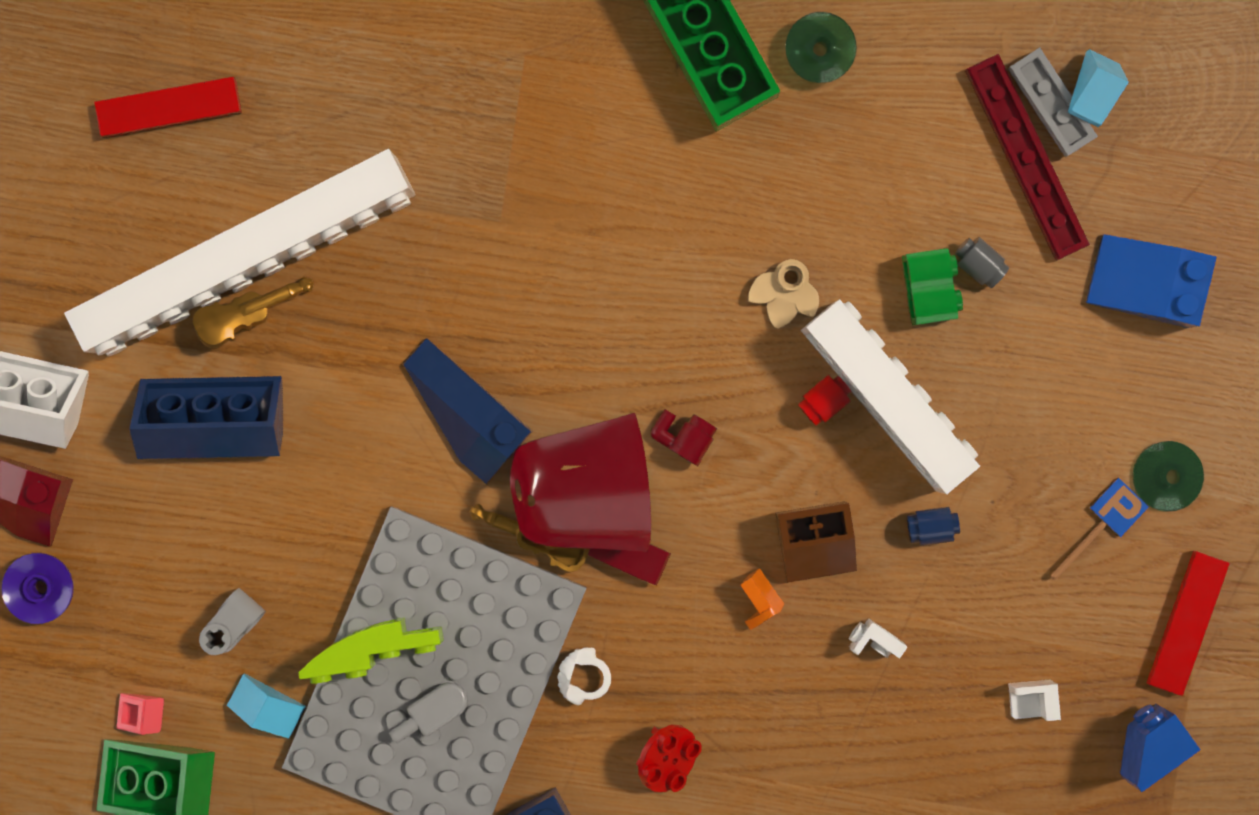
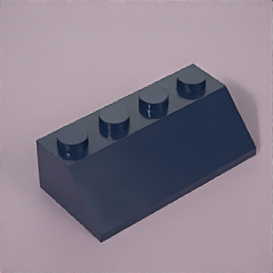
[129,376,283,459]

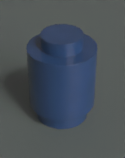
[907,507,960,546]

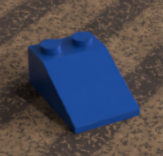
[1086,234,1217,328]

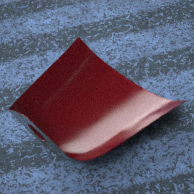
[510,413,652,552]

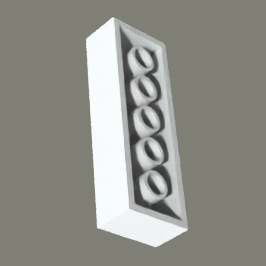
[800,299,980,494]

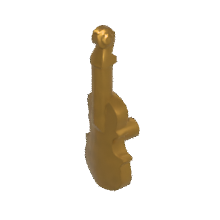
[193,276,314,348]
[469,504,589,572]

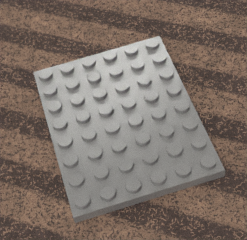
[282,506,587,815]

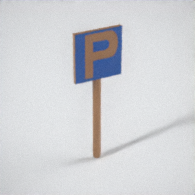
[1051,478,1149,580]

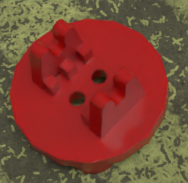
[636,725,702,792]

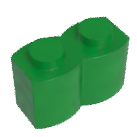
[902,248,963,325]

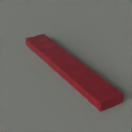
[965,54,1090,261]

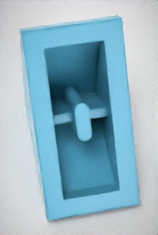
[1067,49,1129,127]
[227,673,306,738]

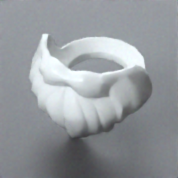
[557,647,611,706]

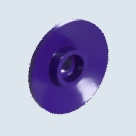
[1,553,74,624]

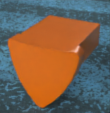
[740,568,784,630]

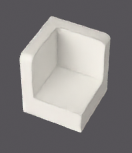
[1008,680,1061,721]

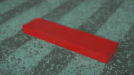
[94,76,242,138]
[1146,550,1230,696]

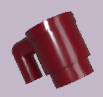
[650,409,717,467]

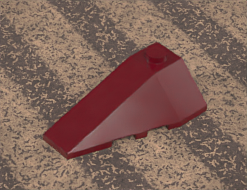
[0,456,73,547]

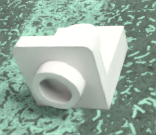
[849,618,907,659]

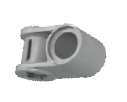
[199,588,266,655]

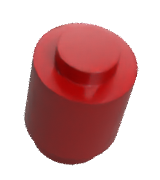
[798,375,852,426]

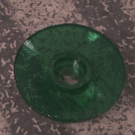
[785,12,857,83]
[1133,441,1204,511]

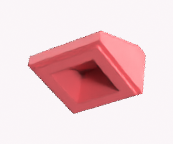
[117,693,164,735]

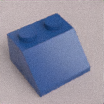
[1120,704,1201,792]

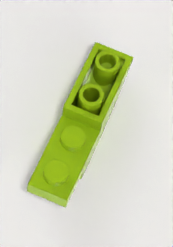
[298,617,444,684]

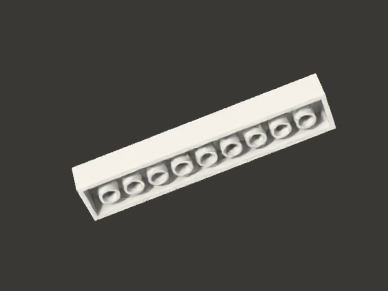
[64,149,416,357]

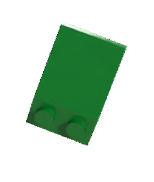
[96,739,215,815]

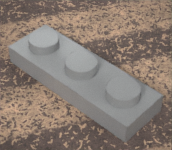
[1008,48,1098,158]

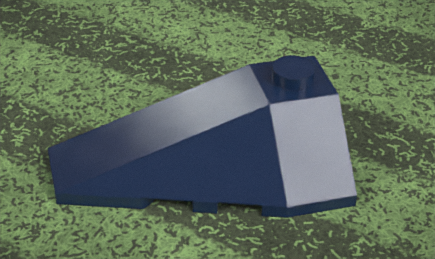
[403,338,533,484]

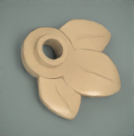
[748,259,819,329]

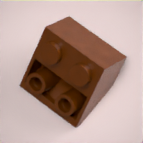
[775,501,857,583]

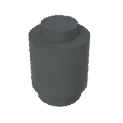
[955,237,1009,289]

